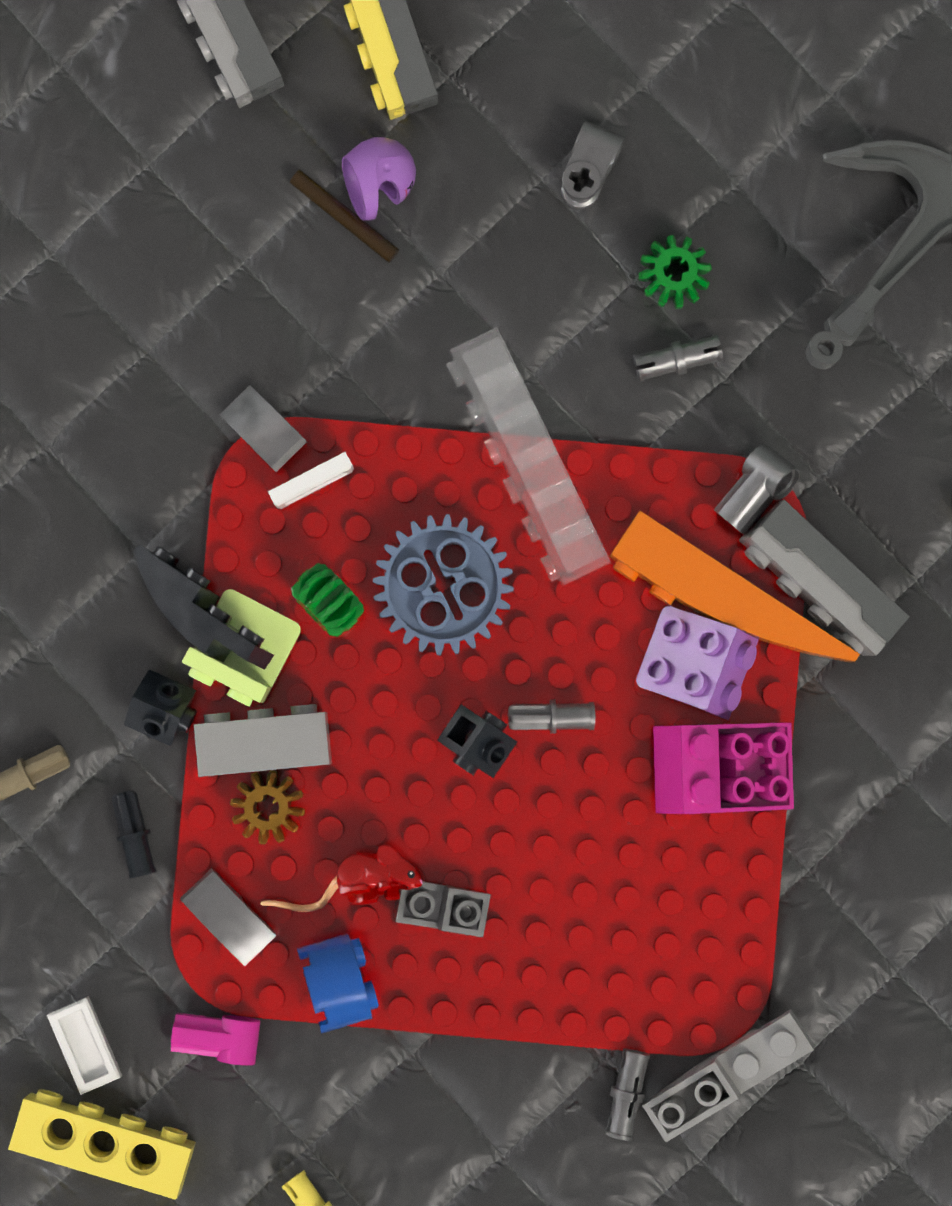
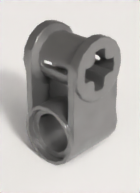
[561,121,625,209]

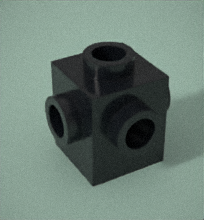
[124,669,197,746]
[437,704,517,778]

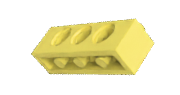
[8,1089,196,1200]

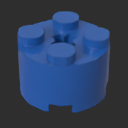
[297,933,379,1034]

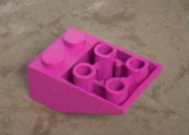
[653,723,794,814]

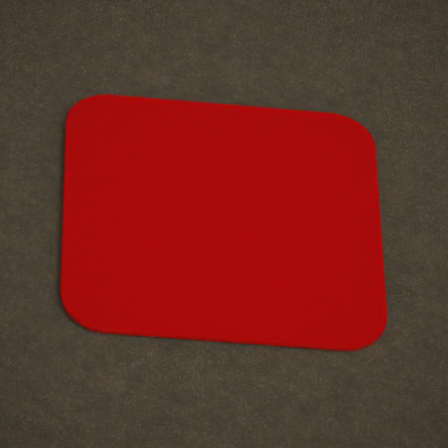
[170,417,806,1056]

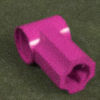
[171,1013,261,1066]

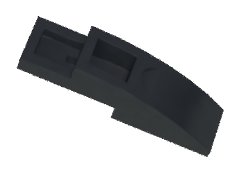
[134,544,274,670]

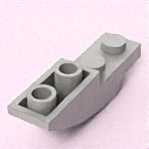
[642,1009,815,1142]

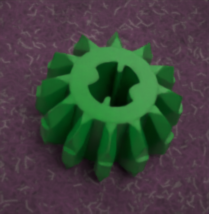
[638,235,712,309]
[291,563,364,637]

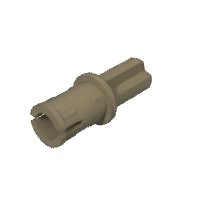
[0,745,70,801]

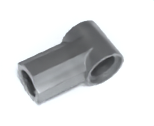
[714,444,800,535]

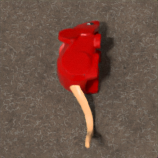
[261,845,423,912]

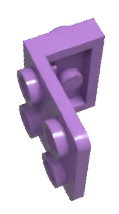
[636,606,759,720]

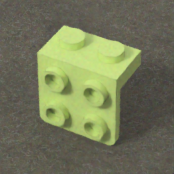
[182,589,301,707]

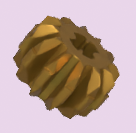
[230,770,305,844]

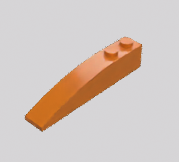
[609,511,860,662]

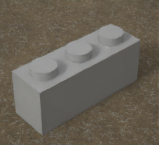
[194,704,332,777]

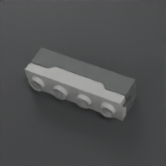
[177,0,285,108]
[739,500,910,656]

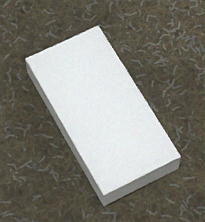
[268,452,354,509]
[47,996,122,1095]

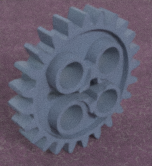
[373,514,514,656]

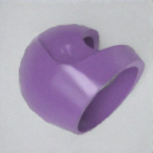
[342,137,416,221]

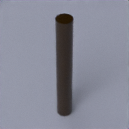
[290,170,399,263]

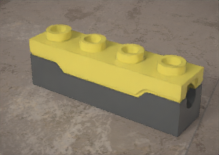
[343,0,438,120]

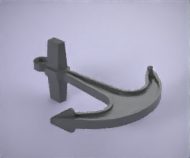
[805,140,952,370]

